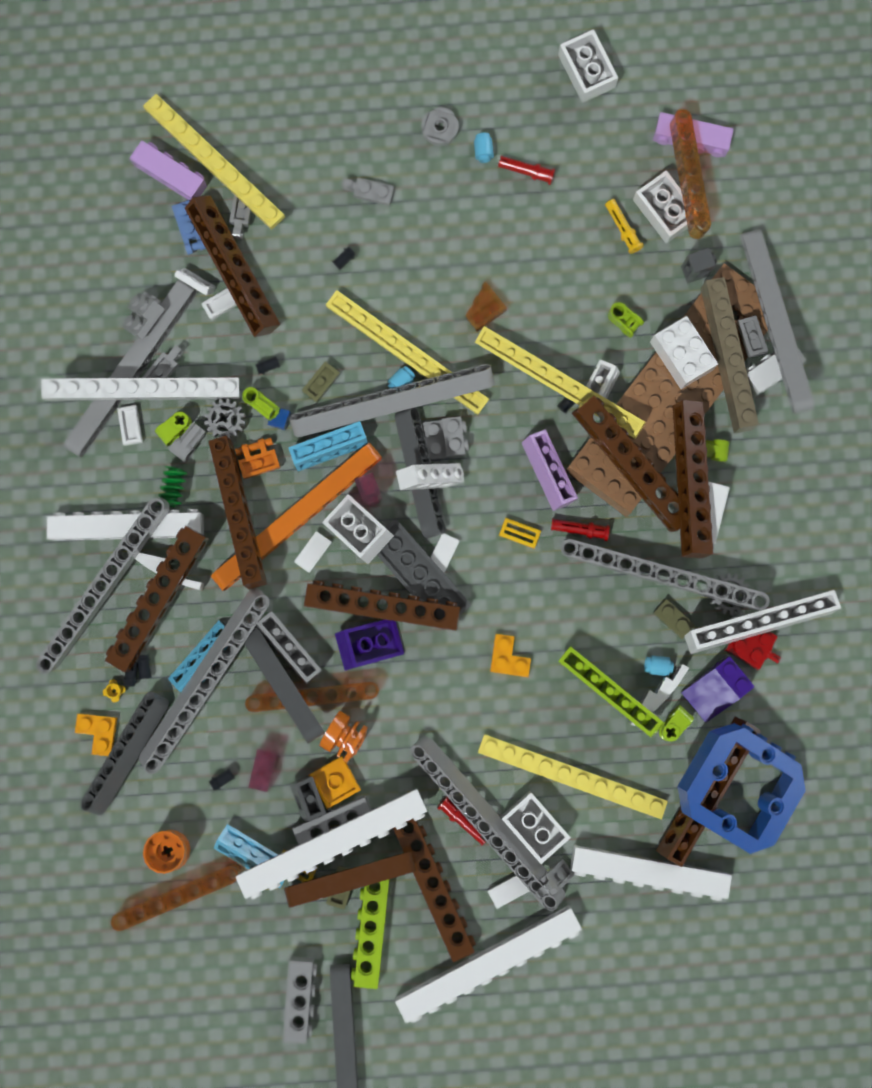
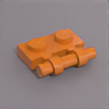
[235,438,281,480]

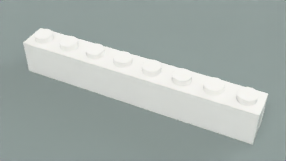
[47,509,204,541]
[684,590,841,654]
[570,845,732,901]

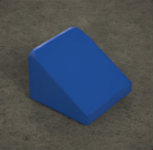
[267,408,291,431]

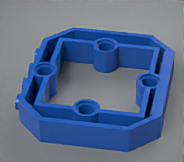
[677,723,806,854]

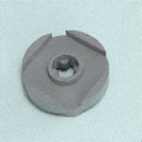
[421,107,459,146]

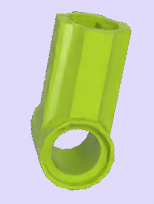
[242,387,280,421]
[706,439,730,462]

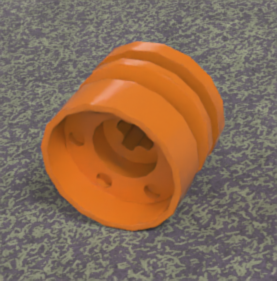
[319,711,368,763]
[143,830,191,874]

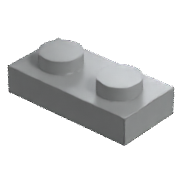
[737,316,768,358]

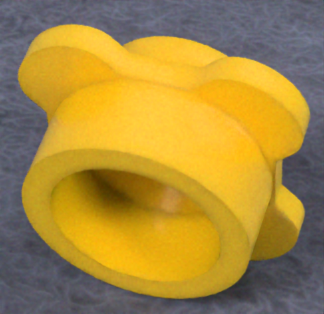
[103,679,126,702]

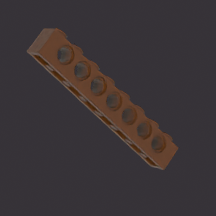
[184,195,280,337]
[572,396,680,532]
[672,400,714,558]
[208,435,267,590]
[105,526,209,673]
[304,580,461,631]
[656,716,761,867]
[393,819,476,963]

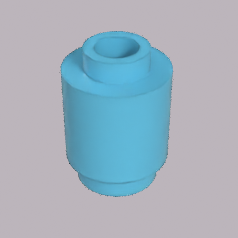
[474,133,494,163]
[388,366,416,389]
[644,655,674,676]

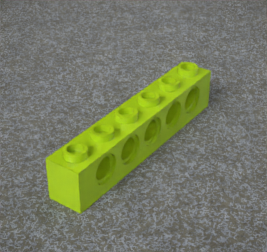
[558,646,664,738]
[351,879,390,989]

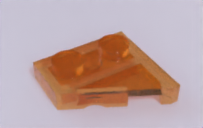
[465,281,507,332]

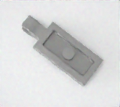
[342,178,394,206]
[229,195,252,240]
[142,345,184,378]
[535,859,574,899]

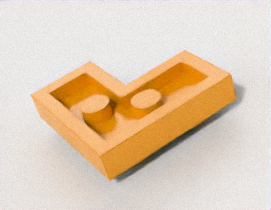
[490,634,531,677]
[75,713,117,756]

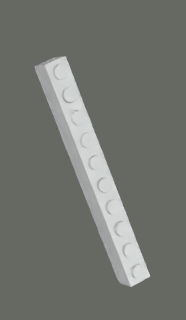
[41,378,239,401]
[236,789,427,900]
[395,905,582,1023]

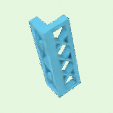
[288,421,368,472]
[168,620,228,692]
[214,824,285,889]

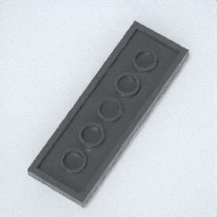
[377,518,472,630]

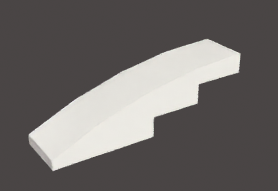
[135,553,204,591]
[628,664,689,726]

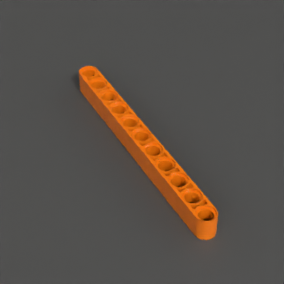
[211,443,383,591]

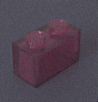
[354,472,383,507]
[248,748,279,792]

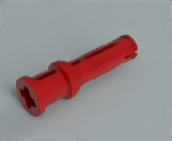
[498,155,556,185]
[551,518,610,542]
[436,796,486,846]

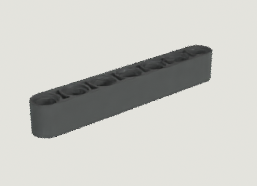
[395,407,446,539]
[244,626,325,744]
[81,692,169,816]
[330,964,358,1088]

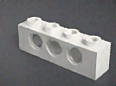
[396,463,465,490]

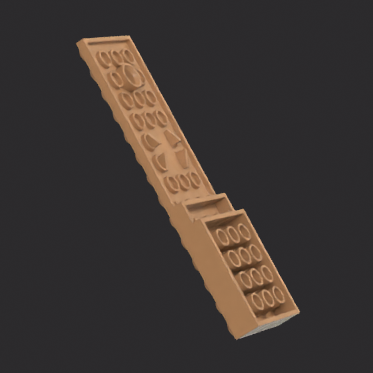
[566,263,768,517]

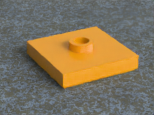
[308,755,361,809]

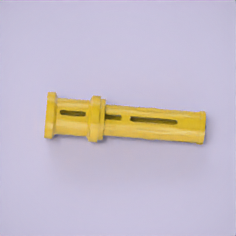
[605,199,644,254]

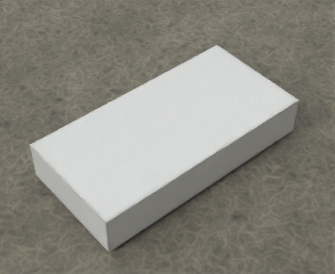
[174,268,216,295]
[201,288,237,321]
[117,405,143,446]
[294,531,332,573]
[430,533,460,573]
[487,875,529,909]

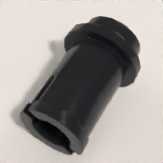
[332,246,356,270]
[255,356,280,375]
[557,397,575,414]
[136,655,152,679]
[122,663,138,687]
[209,768,235,791]

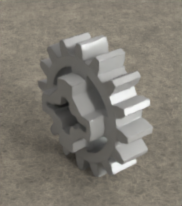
[204,399,246,440]
[710,573,750,615]

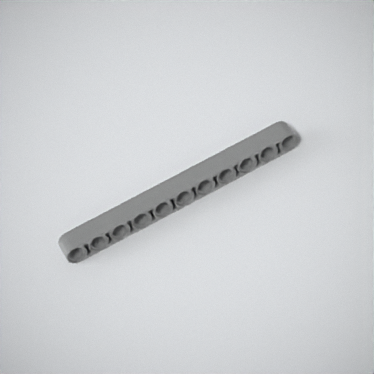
[741,229,814,414]
[63,279,198,458]
[289,364,495,437]
[36,498,169,673]
[561,539,770,611]
[139,588,270,774]
[410,736,565,911]

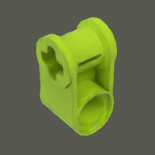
[607,302,644,338]
[155,412,192,446]
[659,705,694,742]

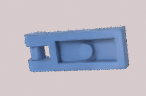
[171,200,206,255]

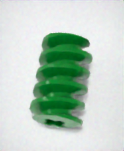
[157,466,188,508]

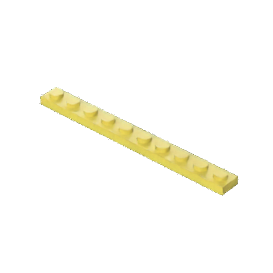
[143,94,285,230]
[326,290,489,415]
[475,326,646,439]
[478,734,668,820]

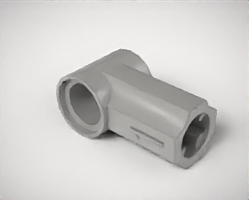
[169,422,207,462]

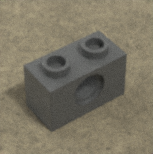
[681,248,717,284]
[289,776,326,821]

